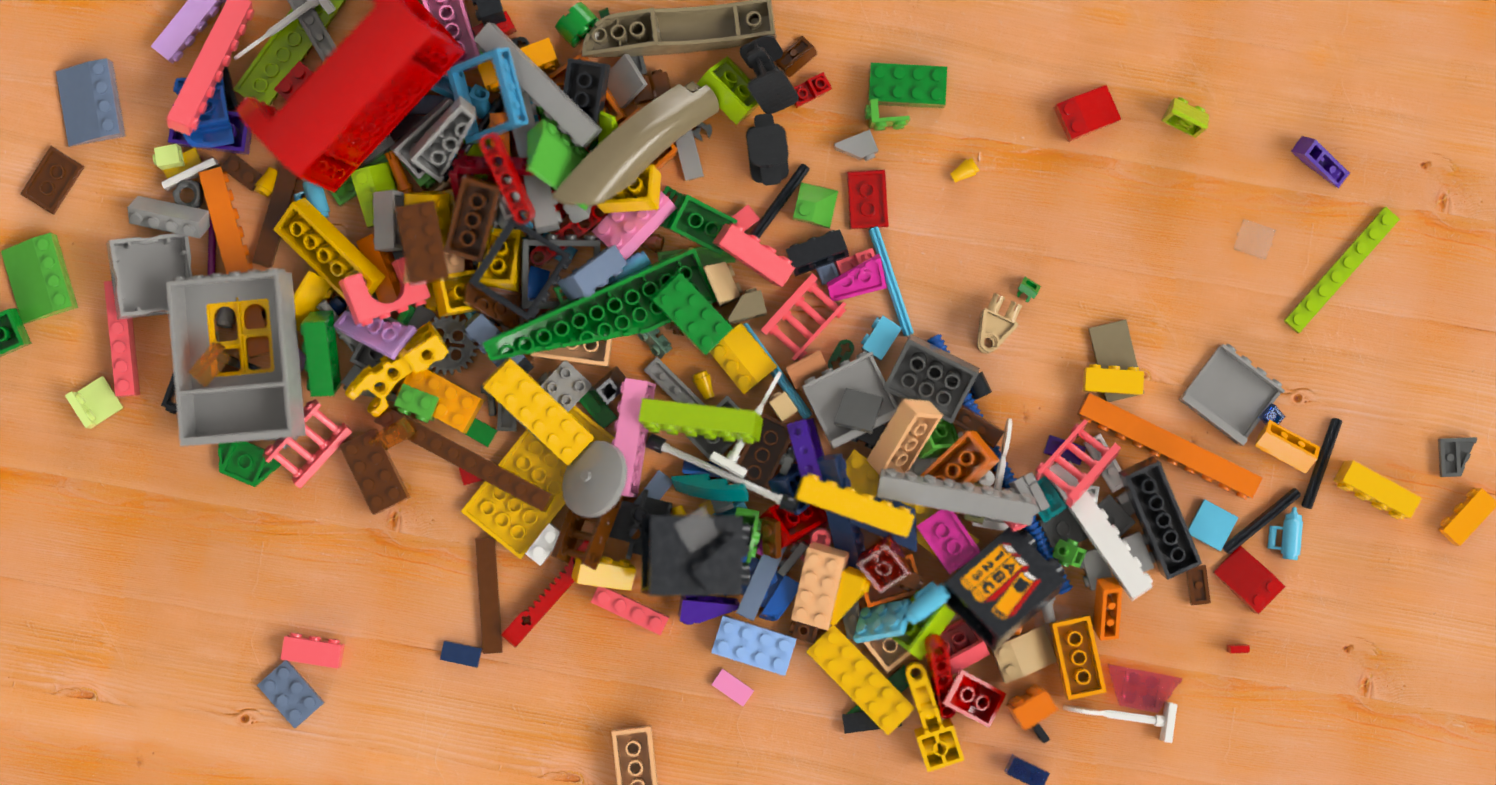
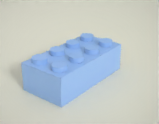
[711,615,797,676]

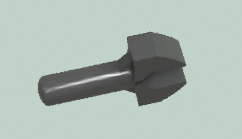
[692,122,712,141]
[481,385,496,416]

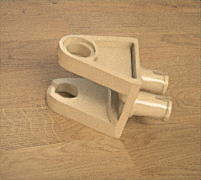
[977,293,1023,354]

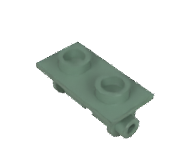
[637,328,672,359]

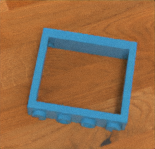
[447,48,529,144]

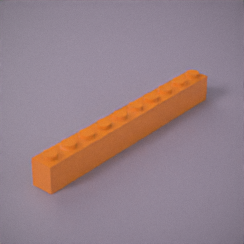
[198,167,270,359]
[1077,393,1263,500]

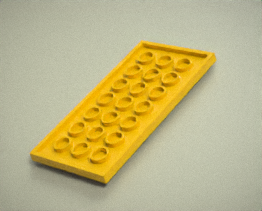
[461,406,615,560]

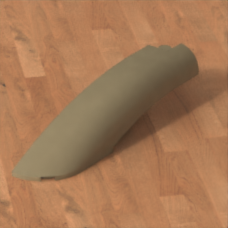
[582,0,776,57]
[552,81,719,206]

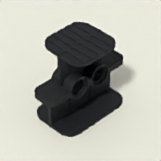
[740,35,799,114]
[746,113,789,186]
[609,489,672,560]

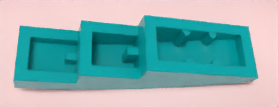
[671,474,749,502]

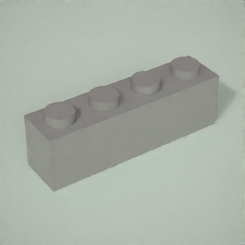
[127,196,210,239]

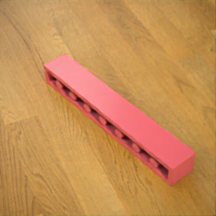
[166,0,254,136]

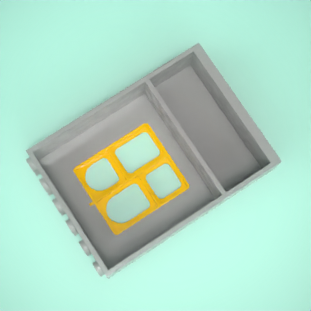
[166,268,306,446]

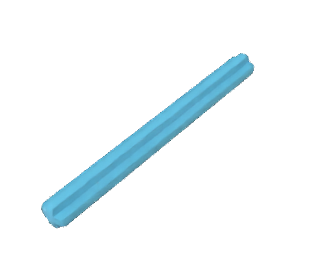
[869,227,914,336]
[743,323,812,419]

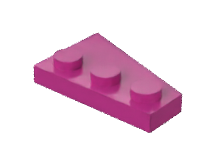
[827,254,887,302]

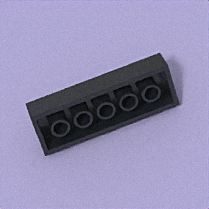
[1118,456,1202,580]

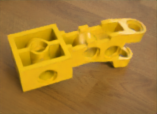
[345,321,448,417]
[905,662,964,772]

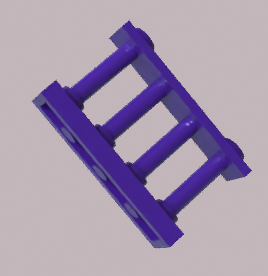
[787,418,824,482]

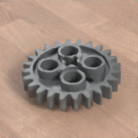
[422,315,479,375]

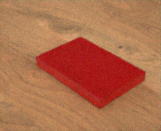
[847,170,889,230]

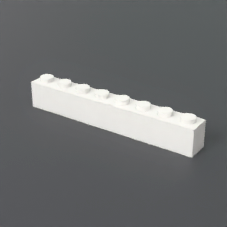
[1049,458,1153,601]

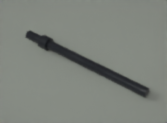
[442,94,505,183]

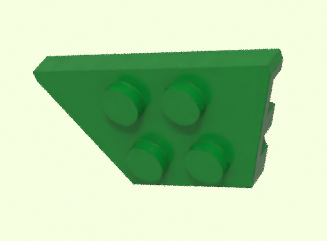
[218,441,287,487]

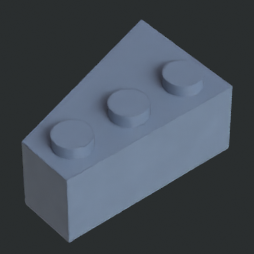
[557,245,627,301]
[462,311,524,367]

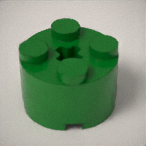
[555,2,599,48]

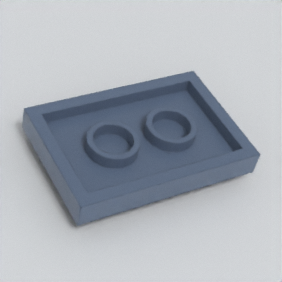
[257,660,325,729]

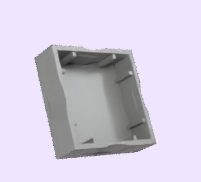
[106,233,192,320]

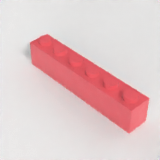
[104,281,140,397]

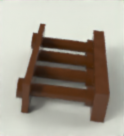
[551,496,623,570]

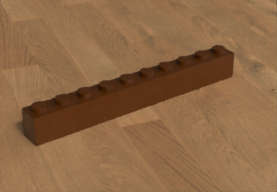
[374,407,555,513]

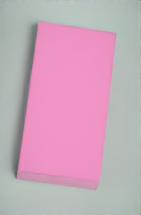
[711,668,754,706]

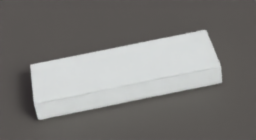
[161,158,220,191]
[1083,433,1124,493]

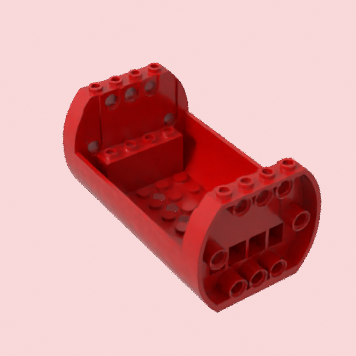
[236,0,465,193]

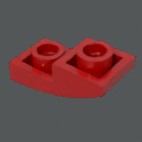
[794,72,832,108]

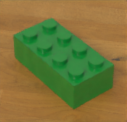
[868,63,947,108]
[649,271,733,355]
[300,311,342,397]

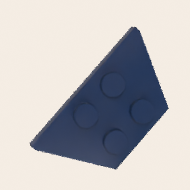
[848,495,917,552]

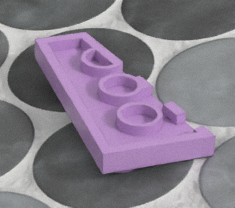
[333,311,417,360]

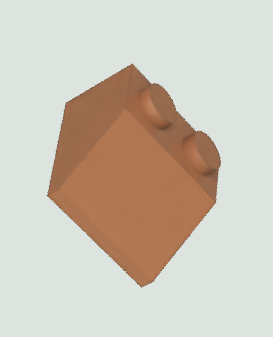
[785,350,828,391]

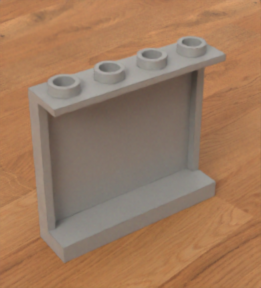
[1179,344,1285,446]
[802,351,898,449]

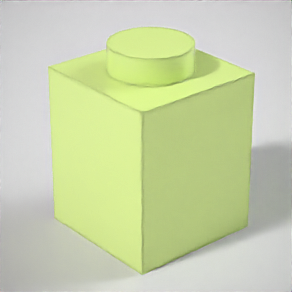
[153,144,185,170]

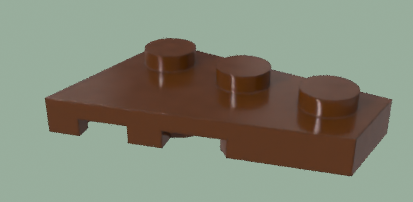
[462,283,521,329]

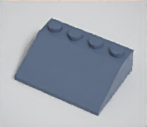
[56,58,126,147]

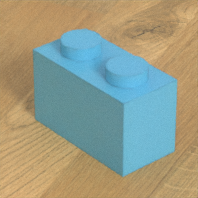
[861,316,902,361]

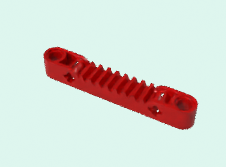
[501,540,589,648]

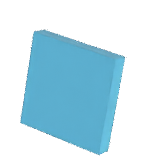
[1188,499,1239,551]

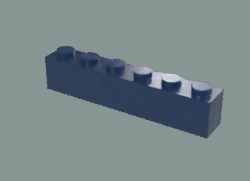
[817,453,869,569]

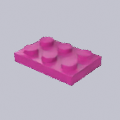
[916,509,981,574]

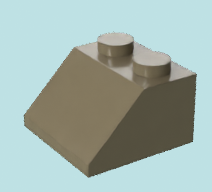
[728,288,767,324]

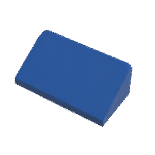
[528,266,550,298]
[682,460,722,478]

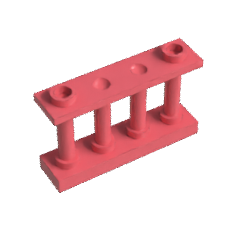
[760,273,846,362]
[263,398,352,489]
[1035,419,1121,507]

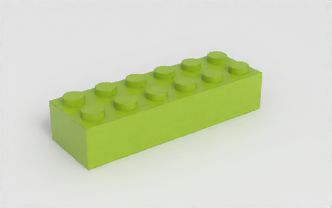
[639,398,763,444]

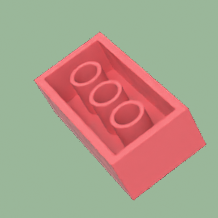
[712,223,795,287]

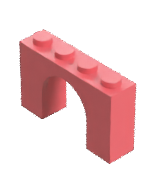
[339,257,431,326]

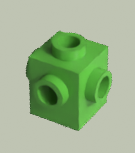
[1052,538,1087,568]

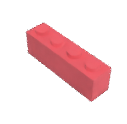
[591,586,669,635]

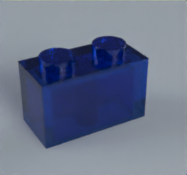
[1004,754,1050,785]

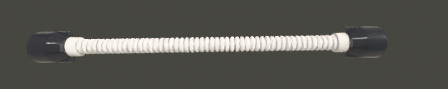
[646,434,800,514]

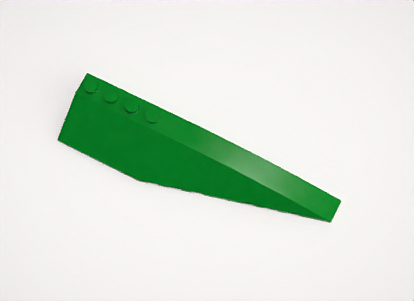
[482,247,717,361]

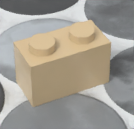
[769,391,798,422]

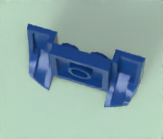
[173,77,234,148]
[724,555,799,621]

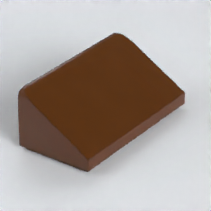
[775,36,817,78]

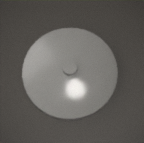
[562,441,627,518]

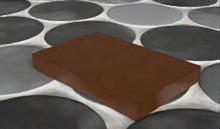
[20,146,85,215]

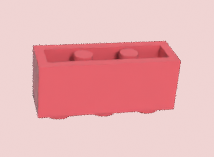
[281,633,345,669]

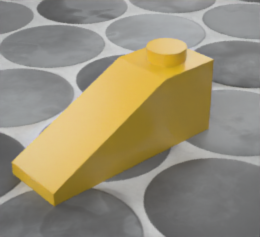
[830,566,871,626]

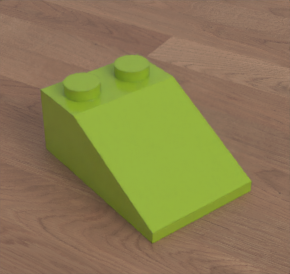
[1162,97,1209,138]

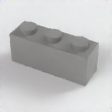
[373,190,404,252]

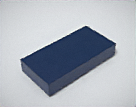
[440,641,482,668]

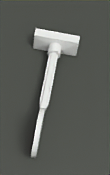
[233,0,336,60]
[709,371,782,479]
[971,418,1012,531]
[1063,702,1177,743]

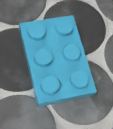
[853,599,912,643]

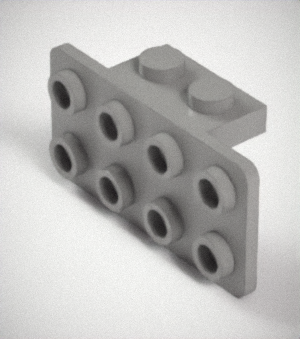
[514,361,592,440]

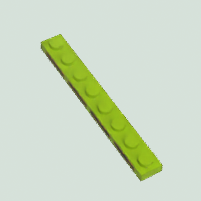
[1284,207,1400,333]

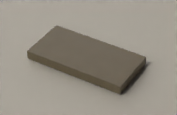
[1088,320,1144,402]

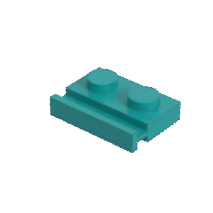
[1038,476,1068,523]

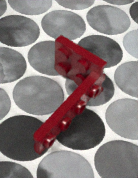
[449,150,534,206]

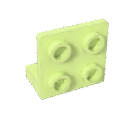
[65,376,123,429]

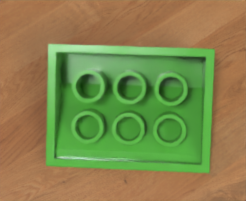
[527,119,590,210]
[1,233,78,324]

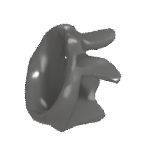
[173,180,203,208]

